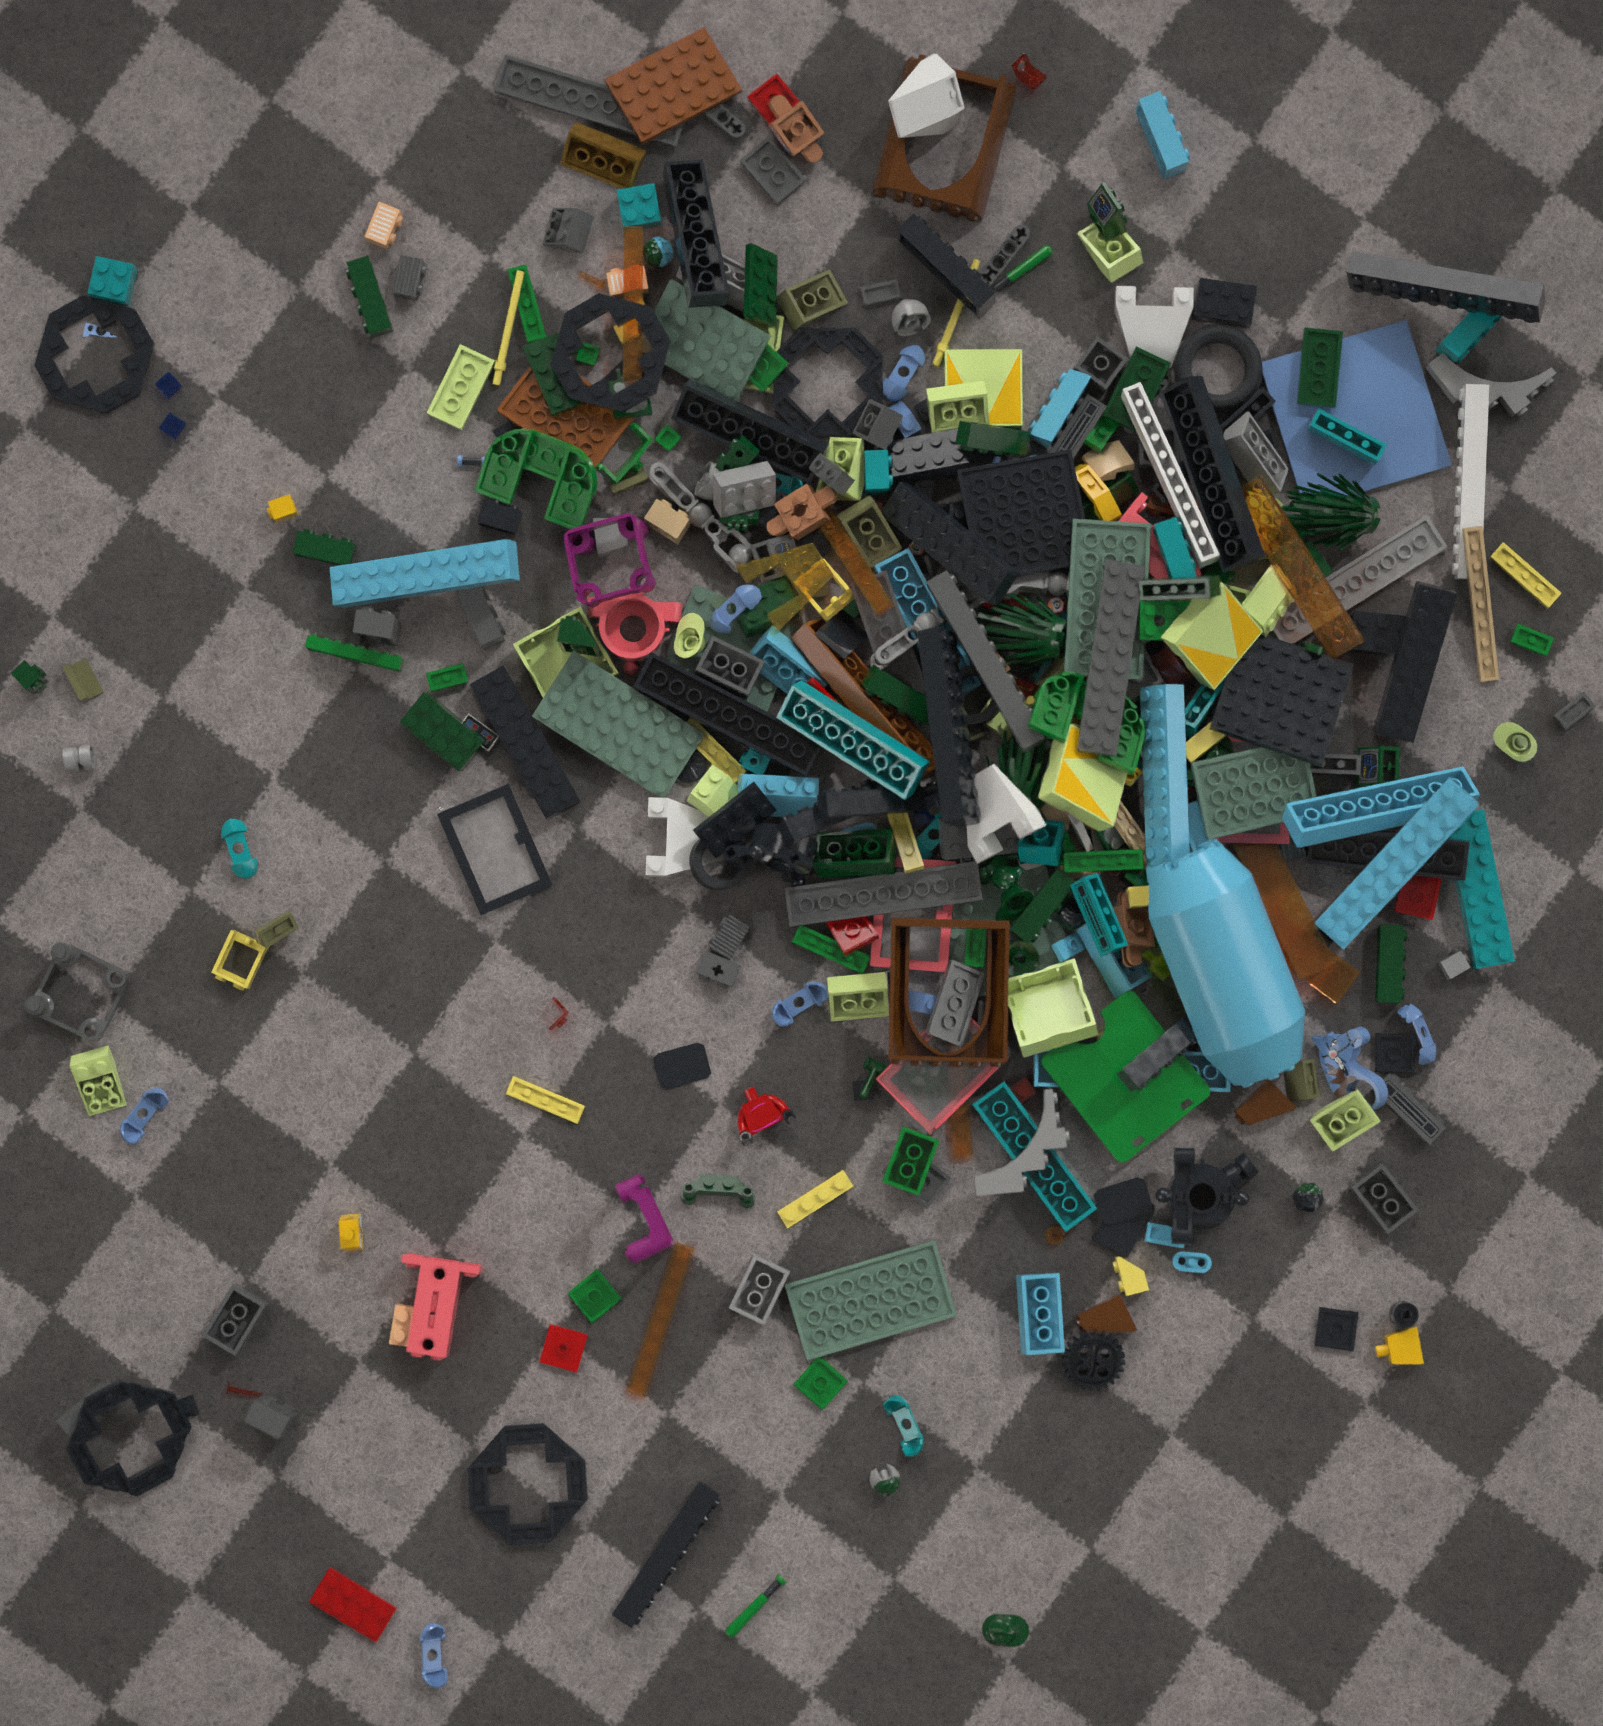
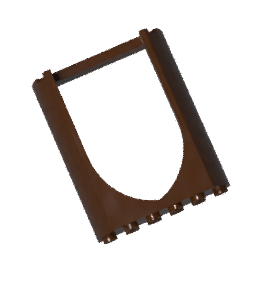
[872,54,1017,222]
[889,918,1009,1068]

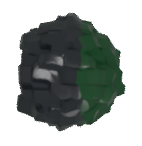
[1057,898,1086,930]
[1292,1182,1324,1212]

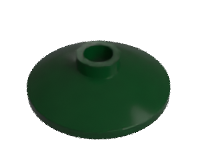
[1009,941,1039,977]

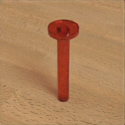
[226,1383,263,1397]

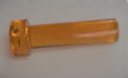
[579,270,606,289]

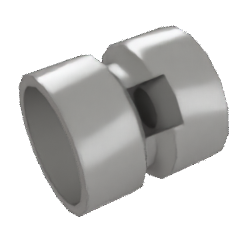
[63,745,96,773]

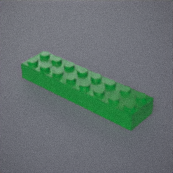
[305,634,404,672]

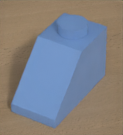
[888,400,922,439]
[909,990,937,1015]

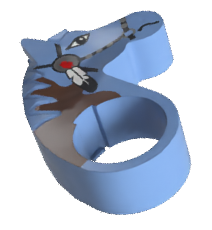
[1311,1027,1388,1111]

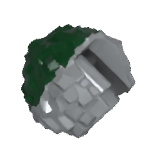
[870,1464,900,1497]

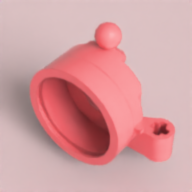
[587,587,682,676]

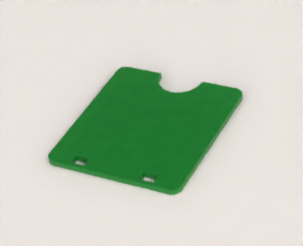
[1041,991,1210,1162]

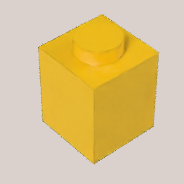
[267,494,298,523]

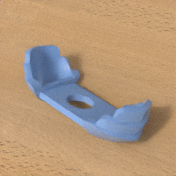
[882,345,925,402]
[710,584,762,634]
[772,981,829,1027]
[1398,1004,1437,1065]
[120,1088,169,1144]
[420,1623,448,1688]

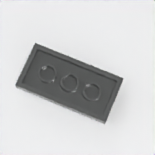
[925,960,985,1047]

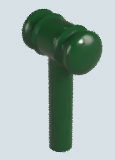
[859,1056,888,1100]

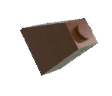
[1233,1079,1296,1126]
[1075,1294,1137,1333]

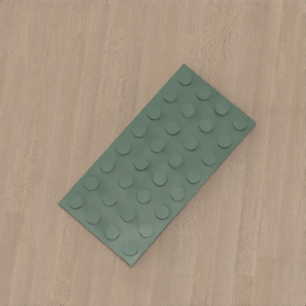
[1064,519,1151,680]
[532,650,705,798]
[785,1240,957,1360]

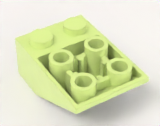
[70,1045,127,1116]

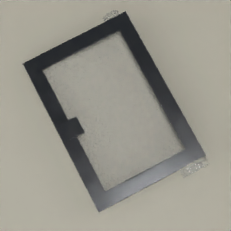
[435,784,552,918]

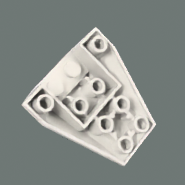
[888,54,965,138]

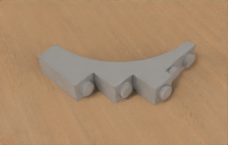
[1425,352,1556,417]
[974,1089,1070,1196]

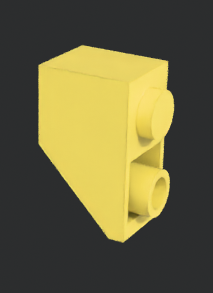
[1113,1256,1149,1296]

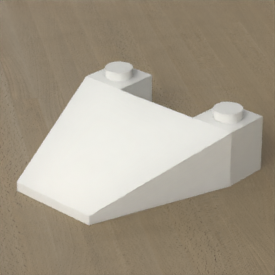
[1114,286,1194,368]
[967,764,1046,864]
[646,797,725,877]

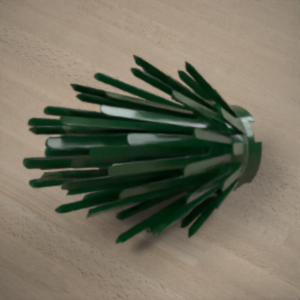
[1281,473,1380,551]
[976,592,1067,672]
[985,730,1052,823]

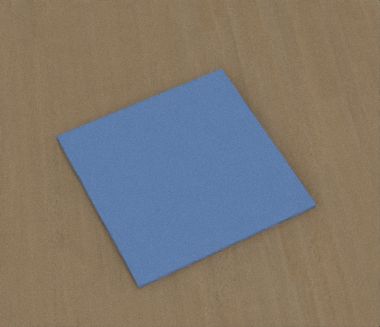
[1262,320,1452,496]

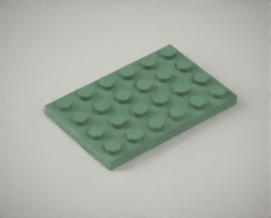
[636,279,771,401]
[1191,747,1316,840]

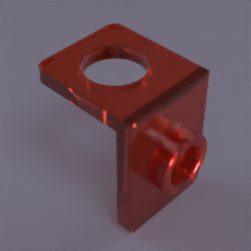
[1011,53,1047,90]
[549,997,570,1031]

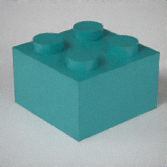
[617,183,662,233]
[88,256,138,306]
[864,450,893,496]
[1017,820,1066,866]

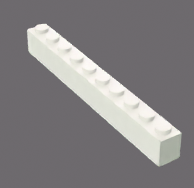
[1121,382,1220,569]
[1452,384,1489,579]

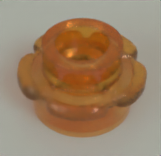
[1045,1225,1064,1245]

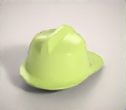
[674,613,705,658]
[1493,722,1537,762]

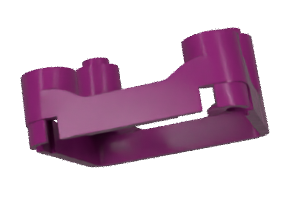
[564,513,656,608]
[615,1173,675,1264]

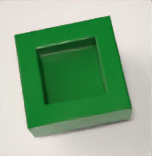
[576,342,600,367]
[655,425,682,453]

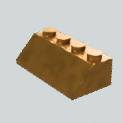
[560,122,647,189]

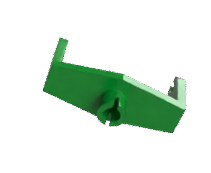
[595,422,653,484]

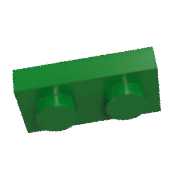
[1084,415,1119,453]
[1510,624,1554,657]
[426,663,469,692]
[964,929,986,967]

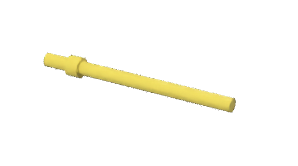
[932,259,980,367]
[492,270,524,386]

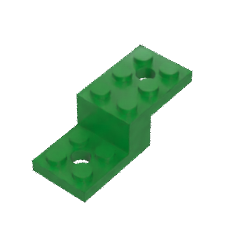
[1139,601,1191,641]

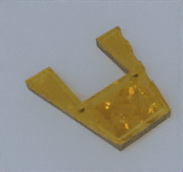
[736,543,833,632]

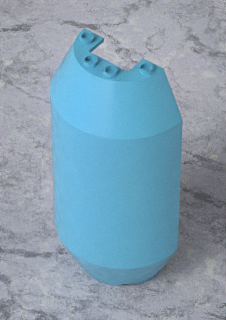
[1149,839,1305,1088]

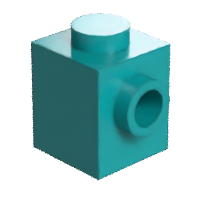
[740,749,771,775]

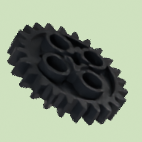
[1061,1329,1126,1391]

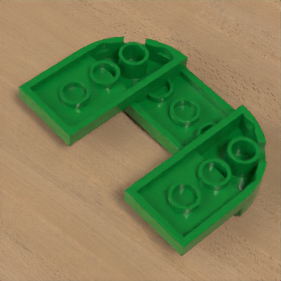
[475,428,597,529]
[1027,672,1145,775]

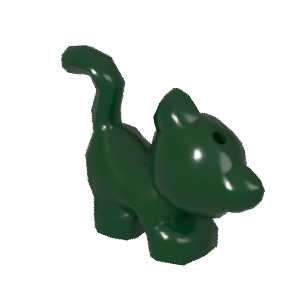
[979,853,1025,890]

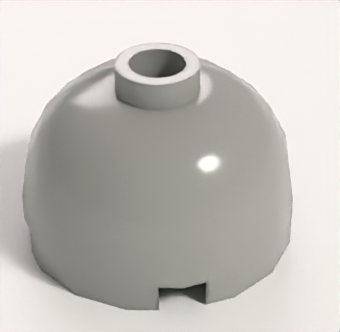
[891,299,931,336]
[694,461,720,501]

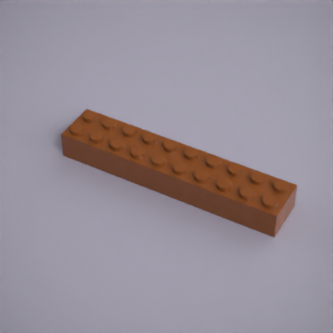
[791,616,936,783]

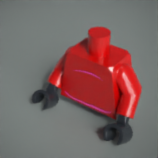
[737,1086,797,1146]

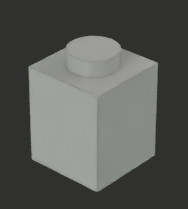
[1438,951,1471,980]

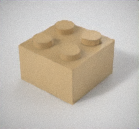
[644,499,690,545]

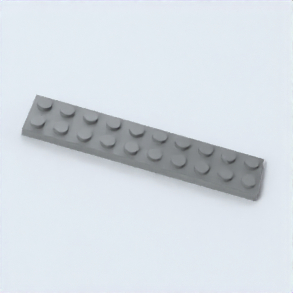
[1272,515,1448,644]

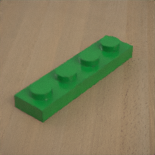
[508,264,546,344]
[1064,849,1143,873]
[792,925,871,974]

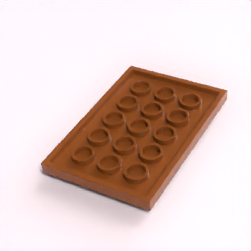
[604,27,742,145]
[497,366,636,470]

